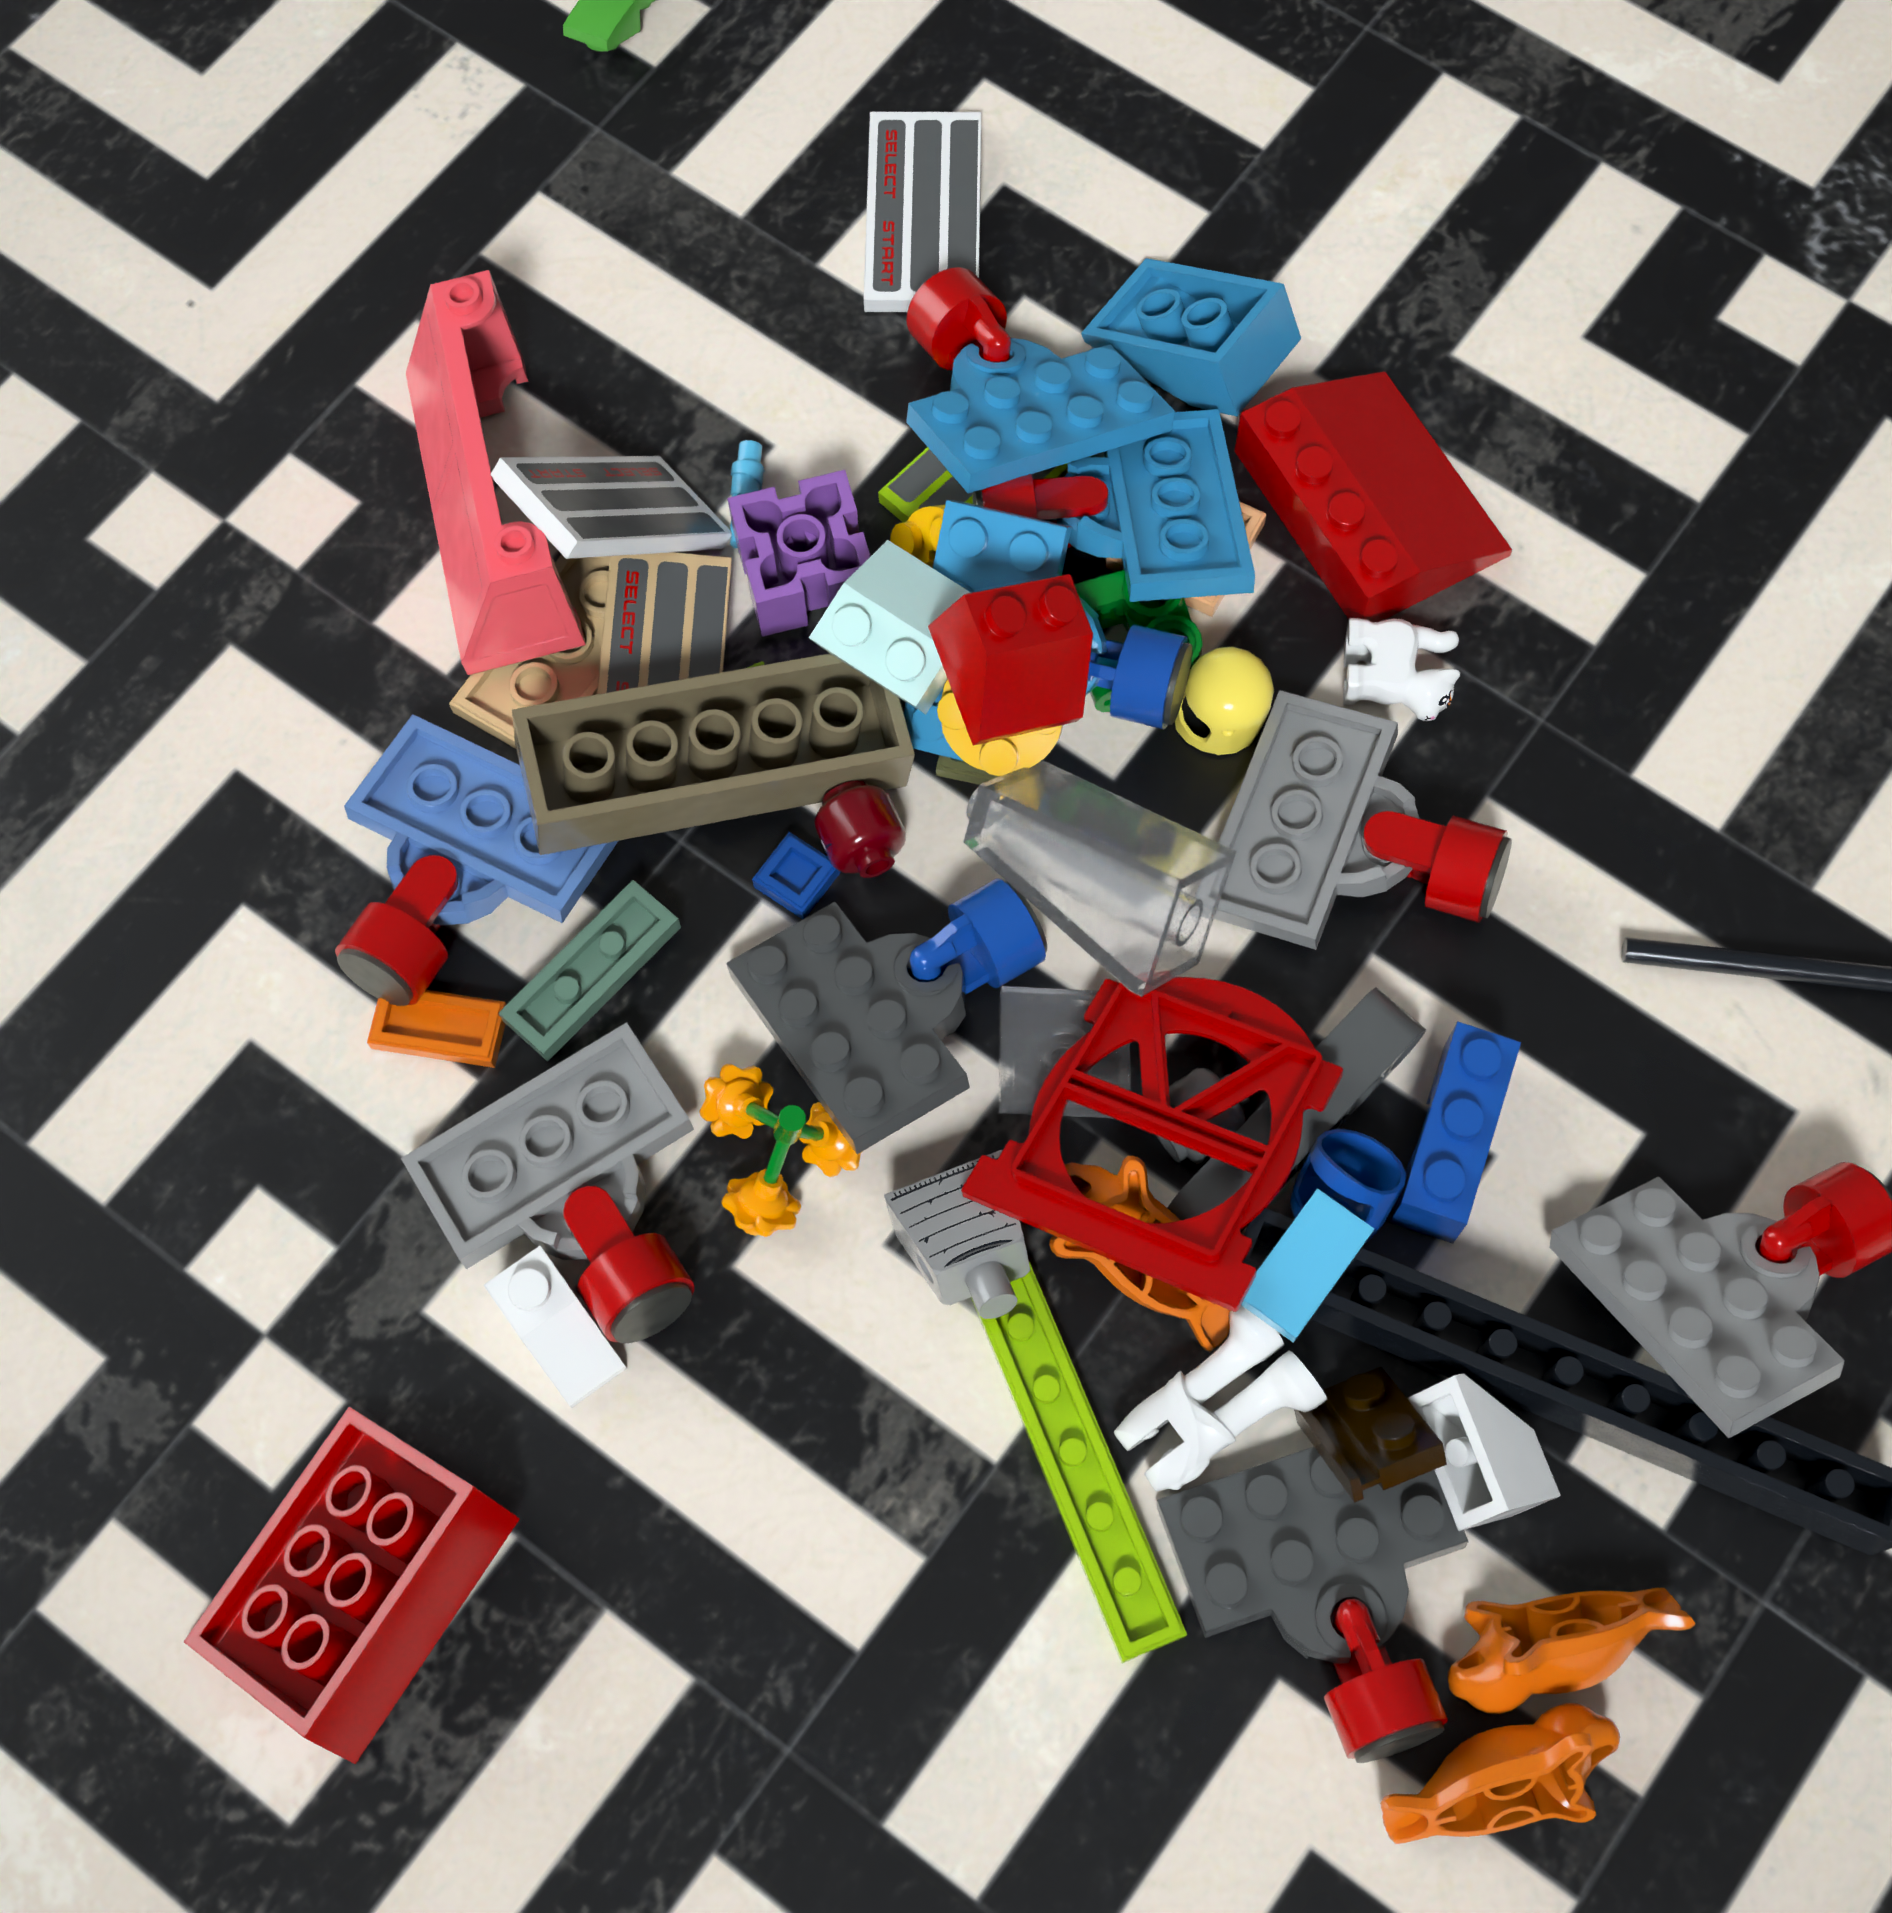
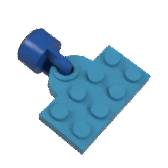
[903,500,1192,774]

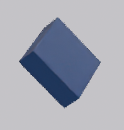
[752,832,841,920]

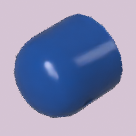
[1290,1129,1406,1244]

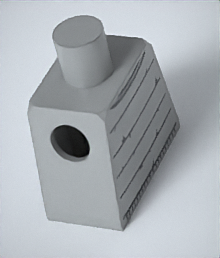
[884,1150,1031,1319]

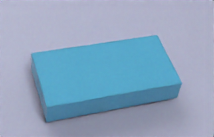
[1241,1188,1374,1343]

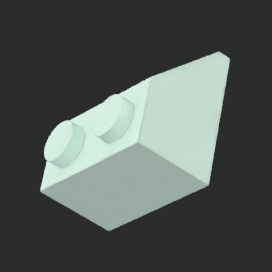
[809,540,971,715]

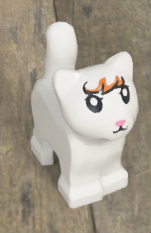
[1343,618,1460,721]

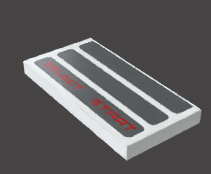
[864,112,981,312]
[490,456,732,559]

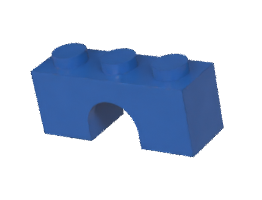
[1390,1021,1521,1244]

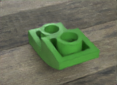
[563,0,656,52]

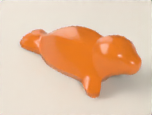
[1049,1155,1231,1353]
[1447,1587,1695,1714]
[1380,1703,1620,1844]

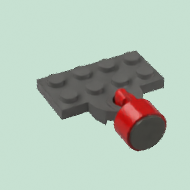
[1157,1447,1468,1763]

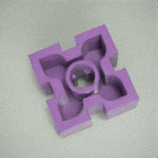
[727,470,871,637]

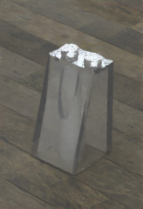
[963,760,1236,997]

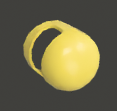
[1175,647,1274,755]

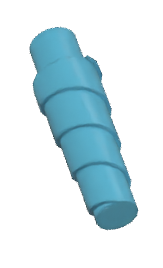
[730,440,765,548]

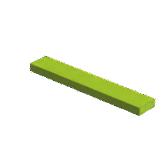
[971,1262,1187,1664]

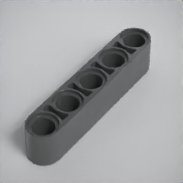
[1167,987,1426,1232]

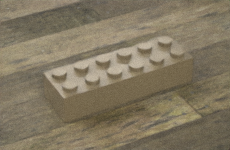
[512,653,915,855]

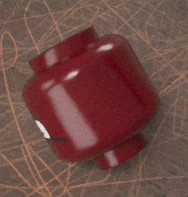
[815,780,906,878]

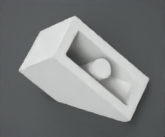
[484,1246,627,1408]
[1407,1373,1561,1531]

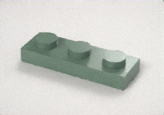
[498,880,681,1062]

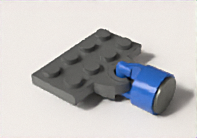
[726,878,1048,1154]

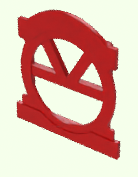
[961,977,1343,1312]

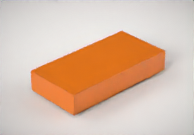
[367,990,507,1068]

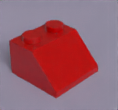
[928,574,1093,746]

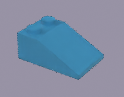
[1081,258,1301,417]

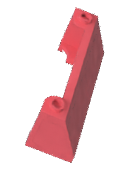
[406,270,586,675]

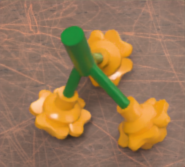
[700,1064,863,1237]

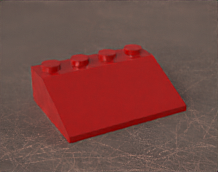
[1234,371,1512,622]
[184,1407,520,1764]

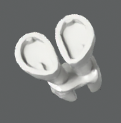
[1114,1305,1327,1492]

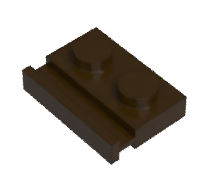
[1294,1367,1447,1503]

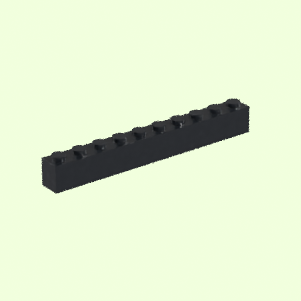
[1243,1208,1892,1556]

